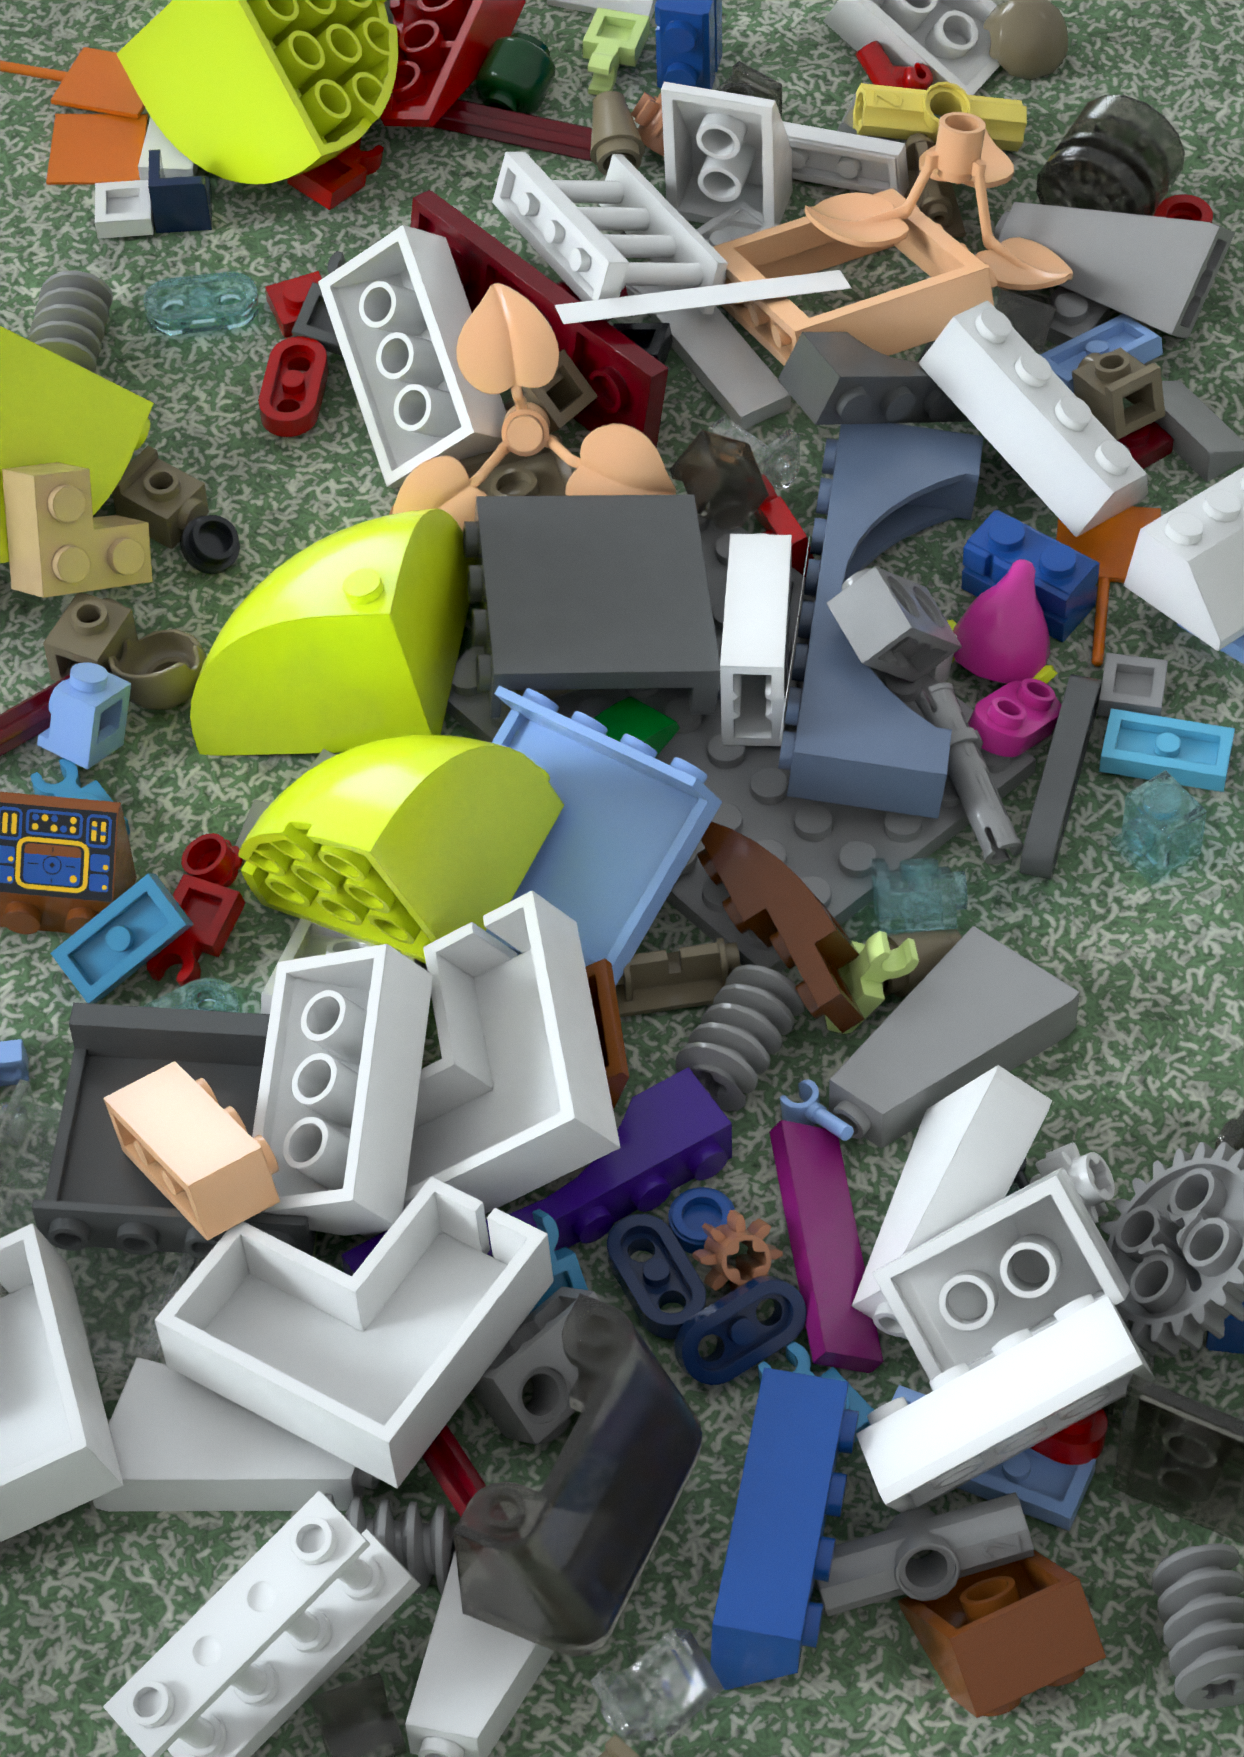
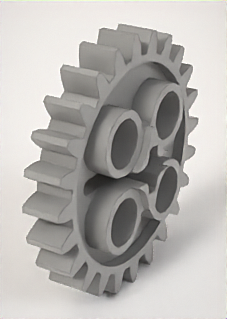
[1100,1142,1244,1356]

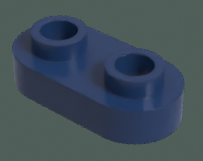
[607,1214,706,1339]
[674,1276,806,1385]

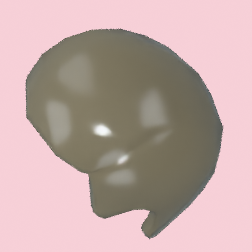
[983,0,1068,80]
[108,629,207,710]

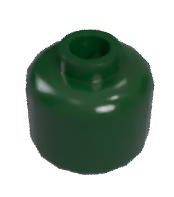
[476,33,556,114]

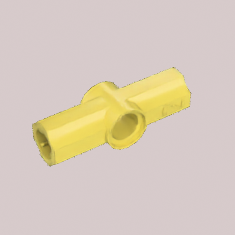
[853,82,1027,152]

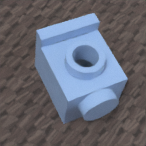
[37,662,131,770]

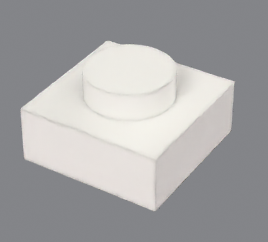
[95,180,154,239]

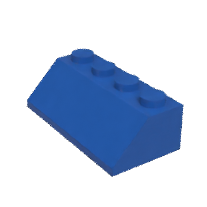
[709,1367,859,1690]

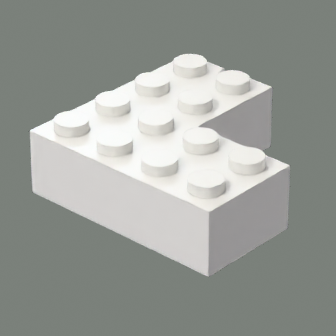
[360,890,621,1239]
[155,1176,554,1489]
[0,1223,124,1542]

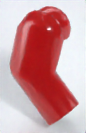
[855,41,933,90]

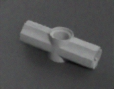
[817,1492,1034,1617]

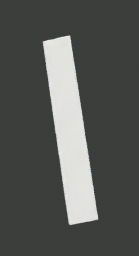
[555,270,852,324]
[779,536,810,740]

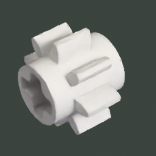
[1030,1142,1115,1223]

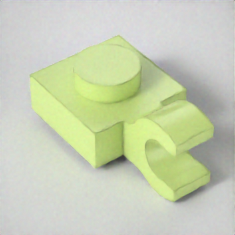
[583,7,650,95]
[824,931,919,1034]

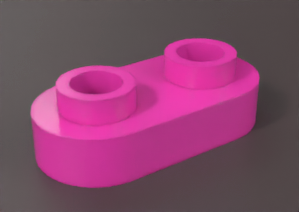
[968,678,1061,757]

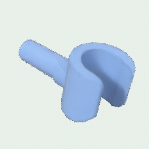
[780,1079,854,1141]

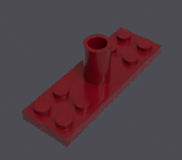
[410,190,669,448]

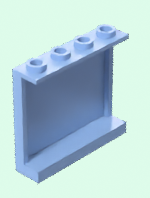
[486,686,722,987]

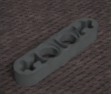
[1019,674,1102,880]

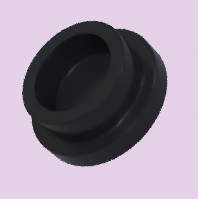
[180,515,240,574]

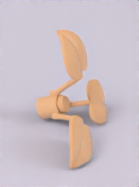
[804,112,1073,290]
[392,283,676,531]

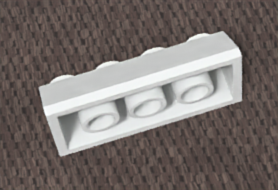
[318,225,506,488]
[918,300,1148,537]
[1124,467,1244,651]
[252,944,433,1236]
[856,1294,1155,1513]

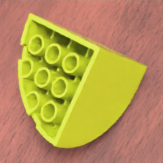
[117,0,398,184]
[0,326,154,564]
[190,508,475,756]
[238,735,564,963]

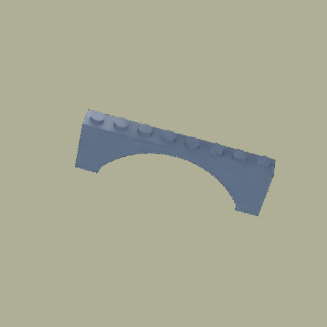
[778,423,984,819]

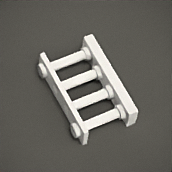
[492,152,728,314]
[103,1491,421,1757]

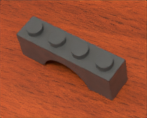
[778,332,971,425]

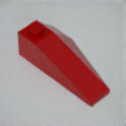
[380,0,526,127]

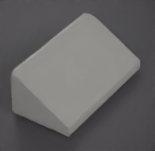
[1155,380,1244,482]

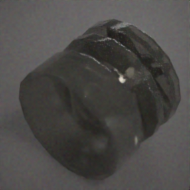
[1036,95,1185,216]

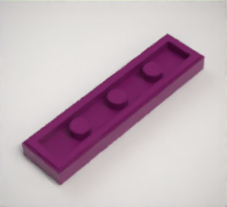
[769,1119,884,1373]

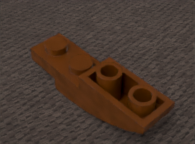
[697,821,865,1033]

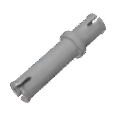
[915,682,1023,865]

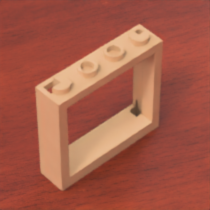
[713,188,998,366]

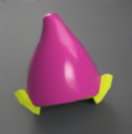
[947,559,1058,684]

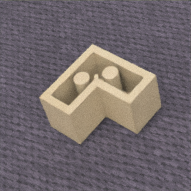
[2,462,153,598]

